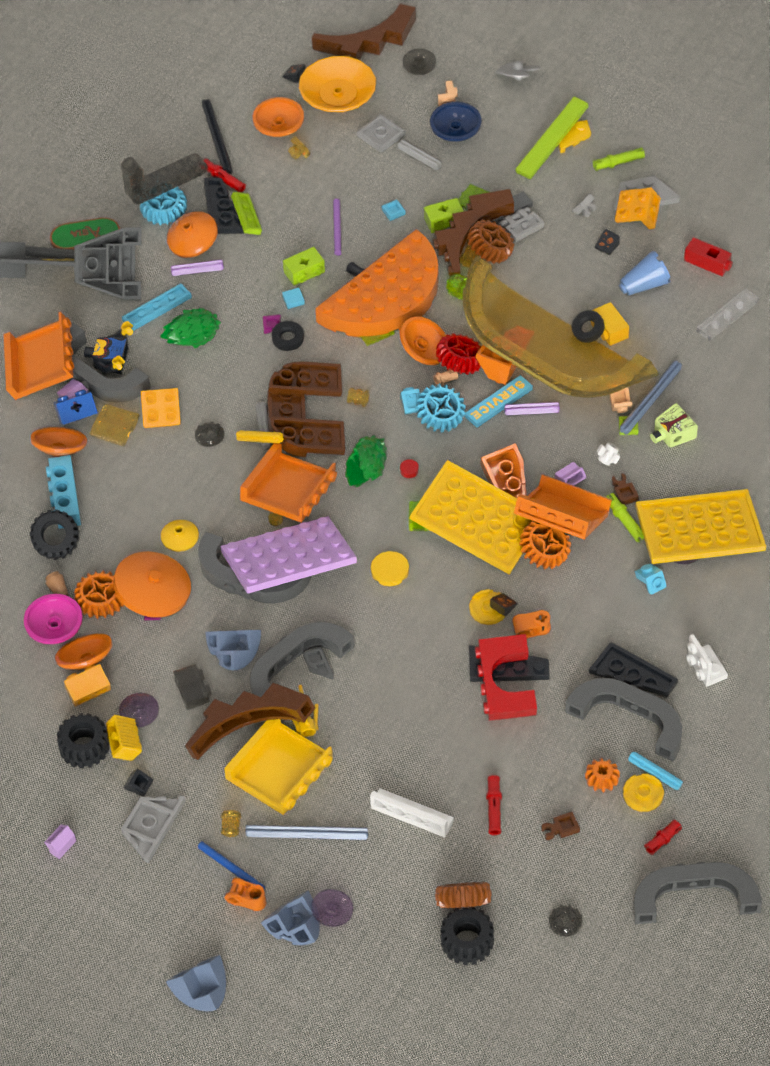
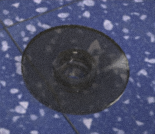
[403,49,436,75]

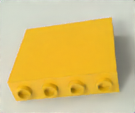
[224,719,333,815]

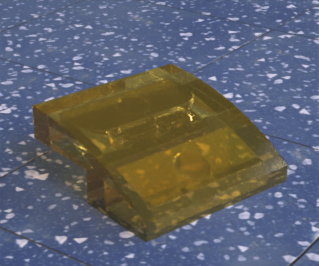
[89,404,140,447]

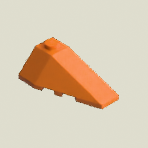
[476,327,534,385]
[480,443,527,498]

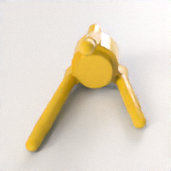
[292,685,318,737]

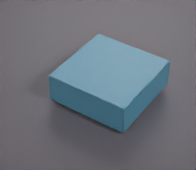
[382,200,405,221]
[282,288,305,309]

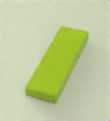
[231,192,262,235]

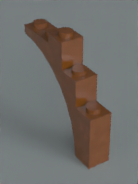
[312,4,416,60]
[432,189,514,283]
[185,683,315,760]

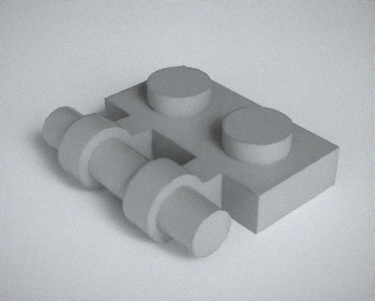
[498,207,544,242]

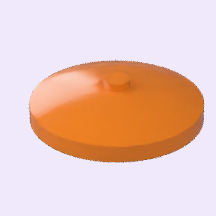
[113,551,191,617]

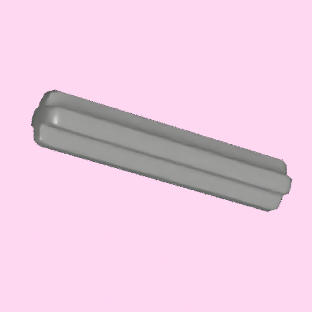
[398,140,442,170]
[256,402,272,449]

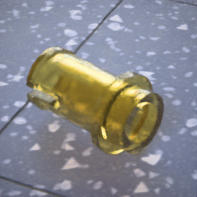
[268,512,283,526]

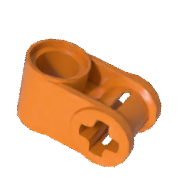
[512,610,551,639]
[224,878,267,911]

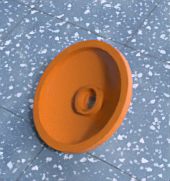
[253,97,304,137]
[167,211,218,258]
[400,316,446,365]
[31,427,87,457]
[55,634,113,670]

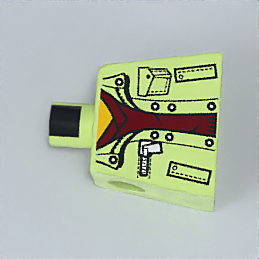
[650,403,698,447]

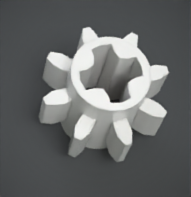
[596,442,620,466]

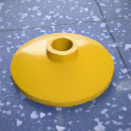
[161,520,199,552]

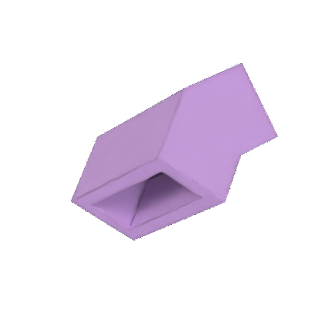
[57,379,88,408]
[555,462,587,486]
[44,824,76,859]

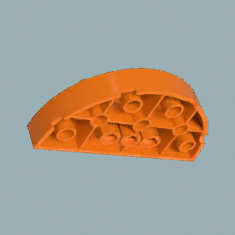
[315,229,439,337]

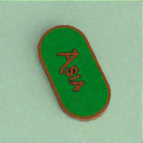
[50,217,120,250]

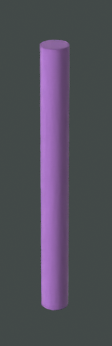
[333,199,341,256]

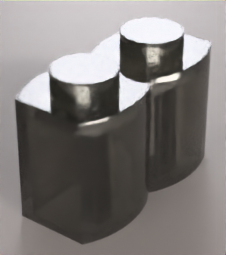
[173,664,212,710]

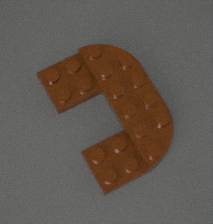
[267,361,345,457]

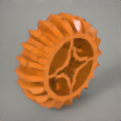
[519,521,571,570]
[74,570,124,620]

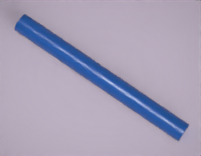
[198,841,266,890]

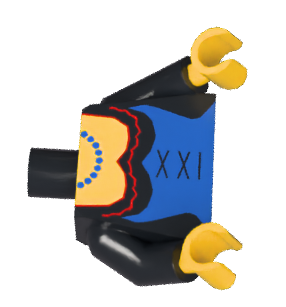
[84,321,133,375]

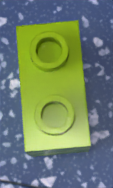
[424,198,463,233]
[283,247,325,286]

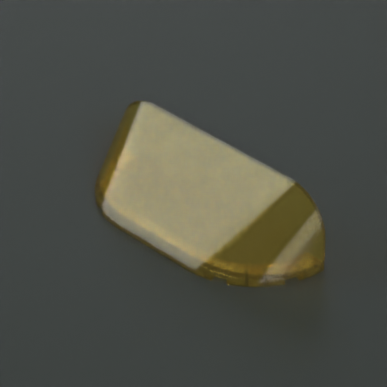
[463,256,659,398]

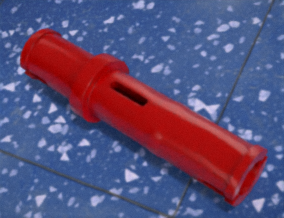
[200,158,246,193]
[486,775,502,835]

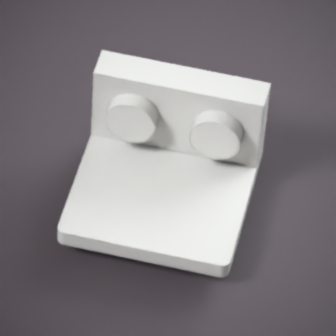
[686,634,728,687]

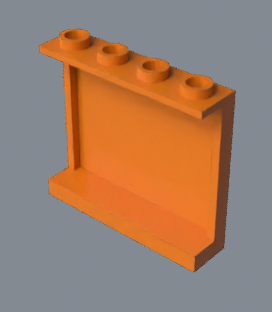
[3,311,74,400]
[240,443,337,523]
[514,474,612,540]

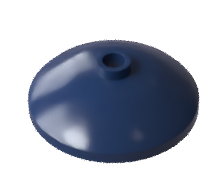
[430,102,482,142]

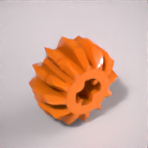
[585,757,620,793]

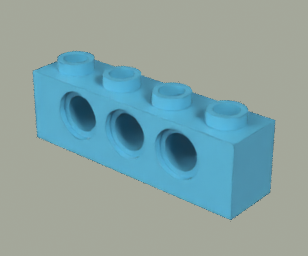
[46,455,81,529]

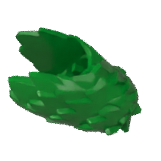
[160,308,221,349]
[345,435,387,488]

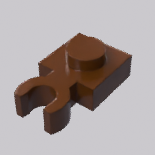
[612,473,639,505]
[541,811,580,840]

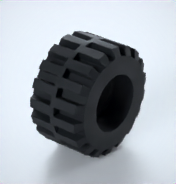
[30,509,79,560]
[57,713,110,769]
[441,907,494,965]

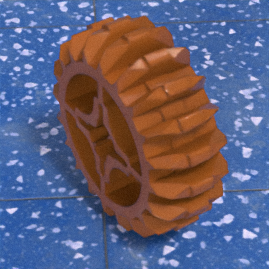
[467,219,514,264]
[435,882,492,908]

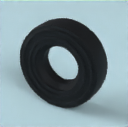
[571,310,605,343]
[271,321,304,351]

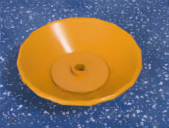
[299,56,376,112]

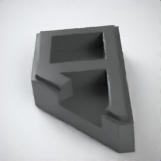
[303,647,334,679]

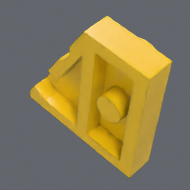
[558,120,591,153]

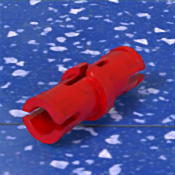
[644,819,682,855]

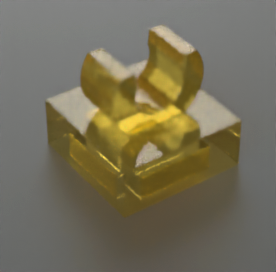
[288,136,311,160]

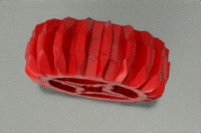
[436,333,482,375]

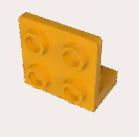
[615,187,661,229]
[141,388,181,428]

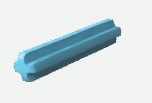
[628,752,683,790]

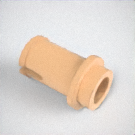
[433,370,458,386]

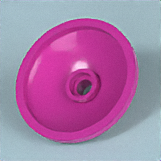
[23,594,83,644]

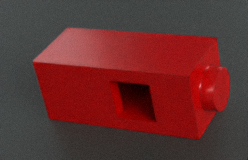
[684,237,733,277]

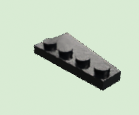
[204,178,245,234]
[589,642,678,697]
[469,645,550,682]

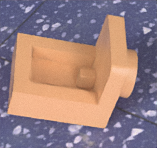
[438,80,458,107]
[609,386,633,413]

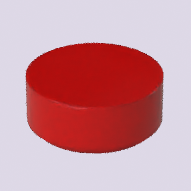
[400,459,419,478]

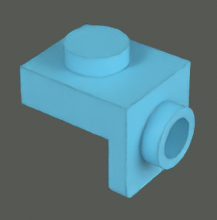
[635,564,667,595]

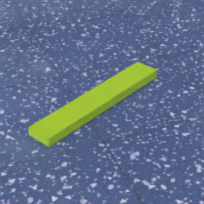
[516,96,589,179]

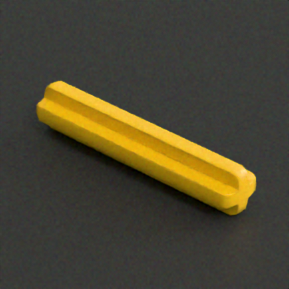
[236,430,284,444]

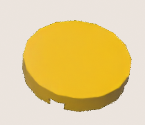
[371,551,409,586]
[469,589,505,625]
[623,774,664,812]

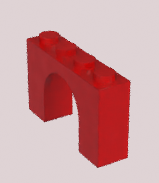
[475,634,537,721]

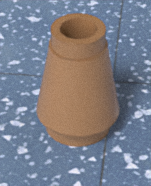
[45,571,69,596]

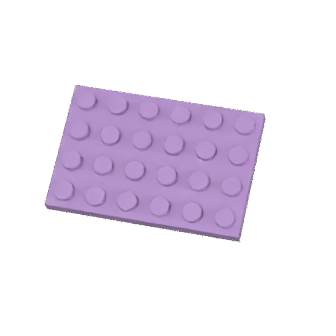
[221,516,357,594]

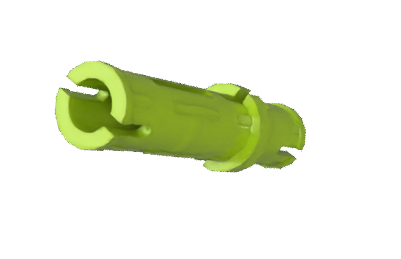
[593,147,645,171]
[606,493,644,542]

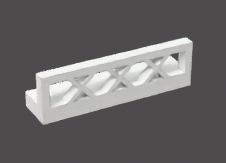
[370,788,454,837]

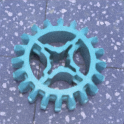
[140,184,187,226]
[415,383,466,433]

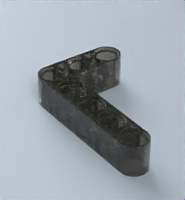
[121,153,208,205]

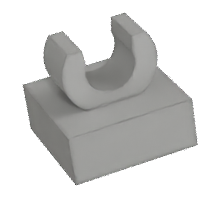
[572,193,597,218]

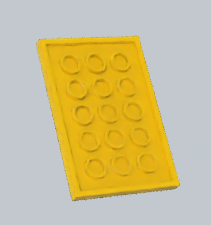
[409,460,535,575]
[635,489,766,564]

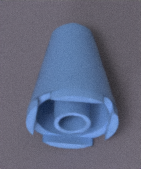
[619,251,671,295]

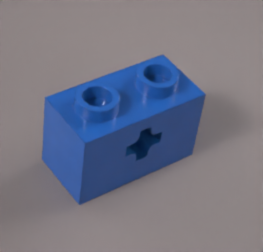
[53,389,98,425]

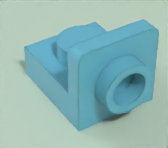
[400,387,420,415]

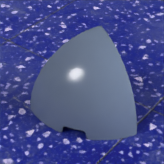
[205,630,261,670]
[261,891,320,945]
[166,955,226,1011]

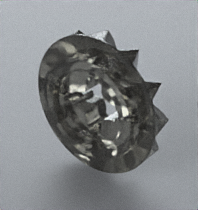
[195,421,225,447]
[549,905,582,936]

